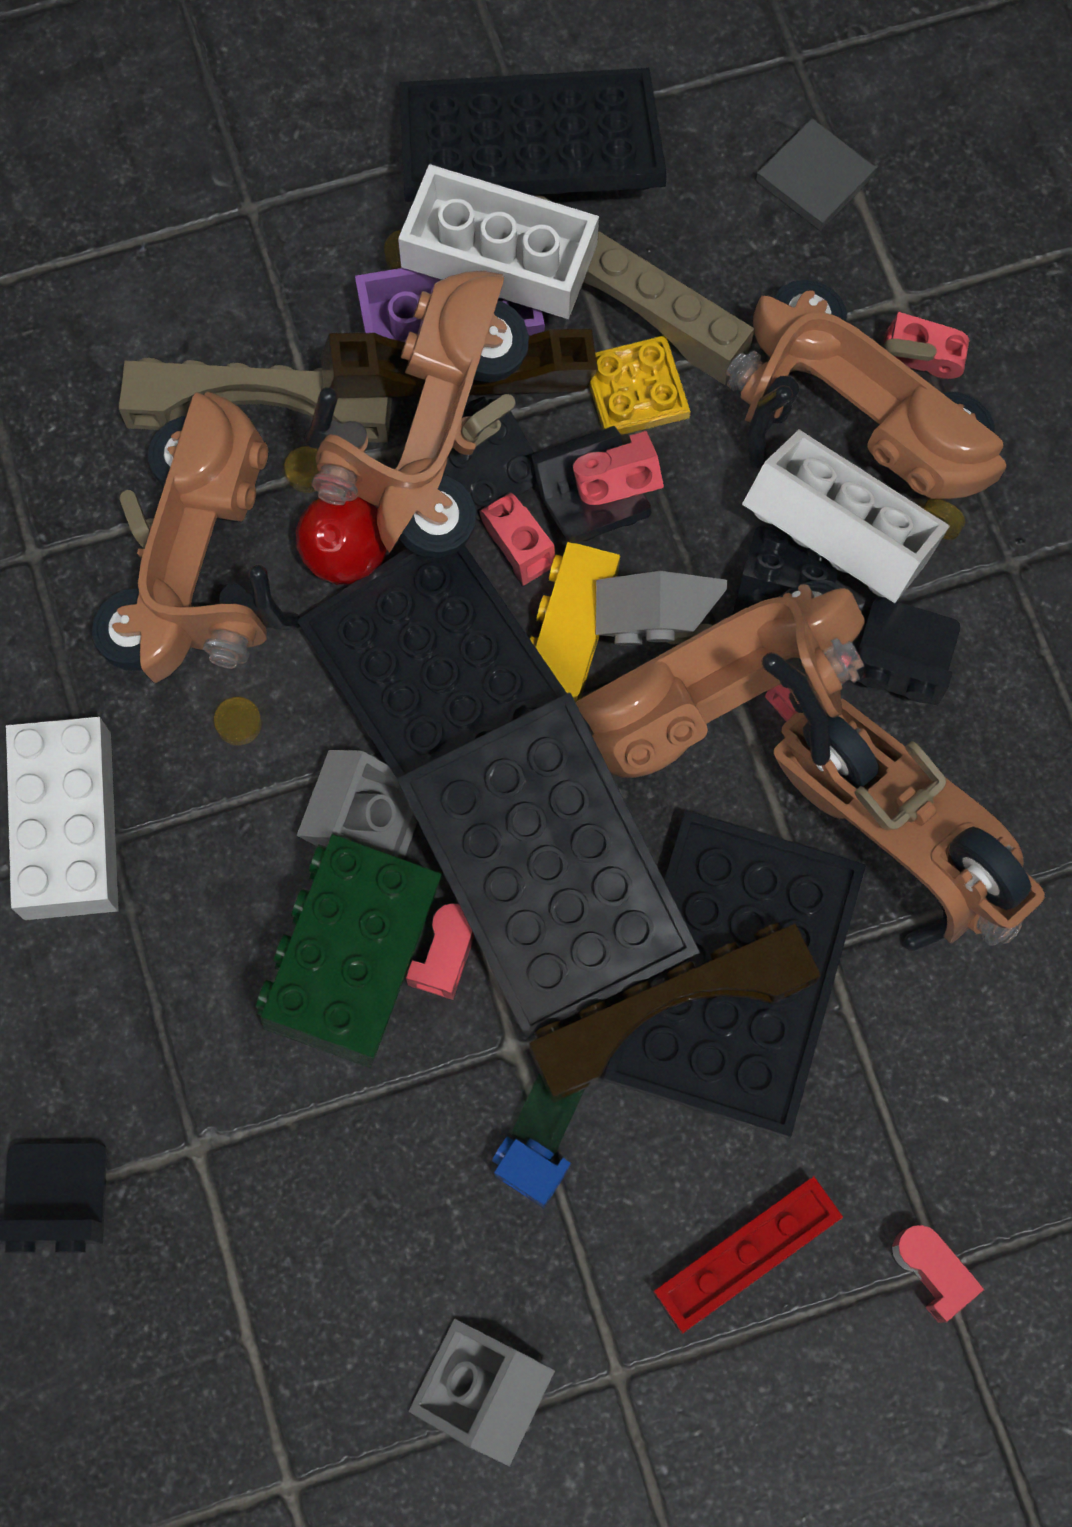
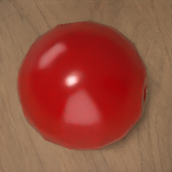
[296,491,387,585]

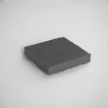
[756,118,877,231]

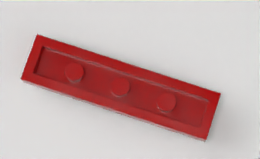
[653,1176,843,1334]

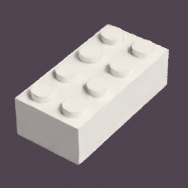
[398,164,599,319]
[742,430,950,603]
[6,717,118,920]

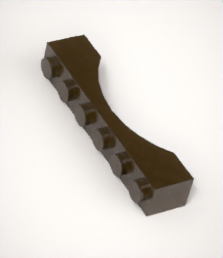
[321,329,598,398]
[529,923,821,1103]

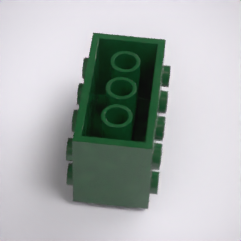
[256,834,442,1068]

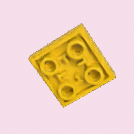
[589,336,690,435]

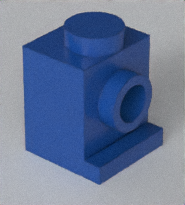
[492,1136,571,1209]

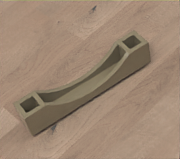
[535,194,755,385]
[119,358,392,443]

